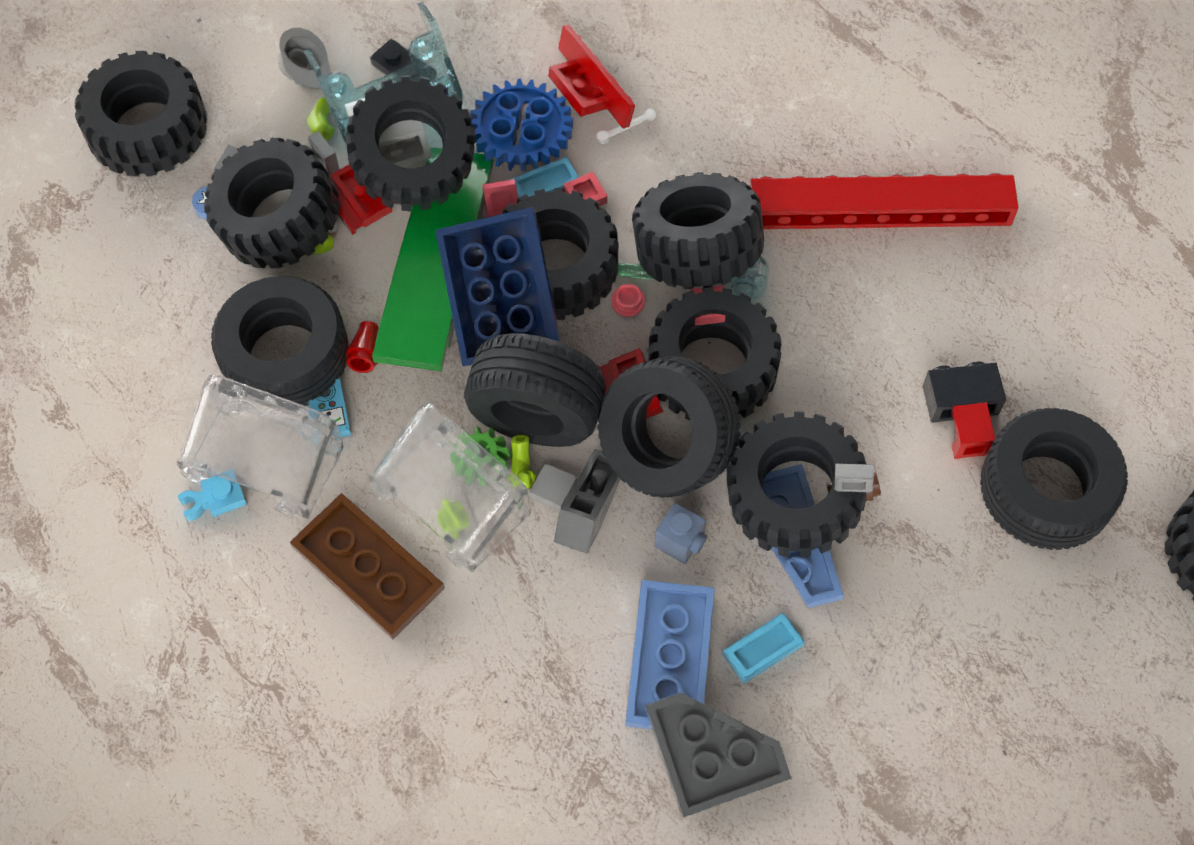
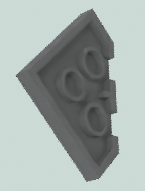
[644,693,792,818]

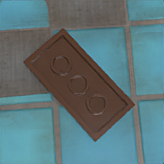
[289,493,445,640]

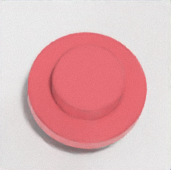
[611,284,645,317]

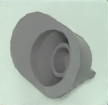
[278,28,331,89]

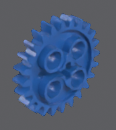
[470,78,573,172]

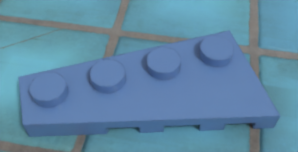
[762,464,843,608]

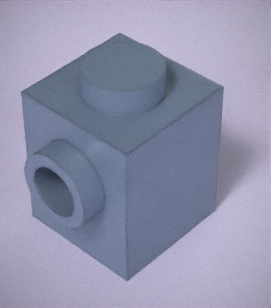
[655,502,708,564]

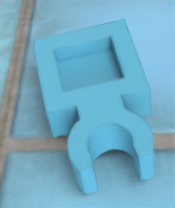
[178,469,247,521]

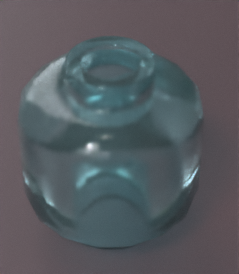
[724,256,769,300]

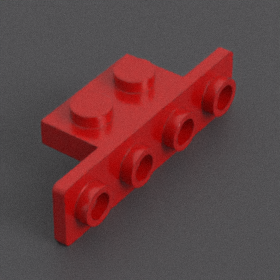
[548,24,635,129]

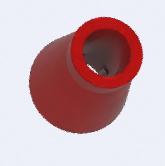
[346,321,379,373]

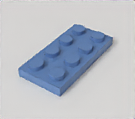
[625,580,714,730]

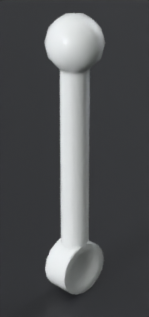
[597,108,657,144]

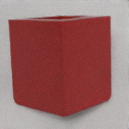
[951,402,995,459]

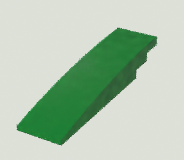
[372,147,494,372]

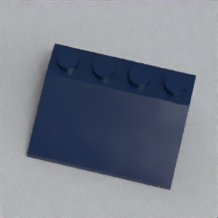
[435,207,561,367]

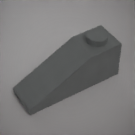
[554,449,621,554]

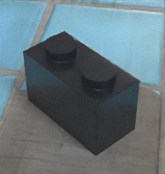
[922,361,1006,423]

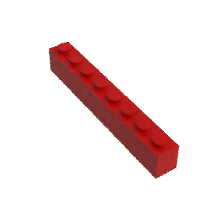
[750,173,1019,230]

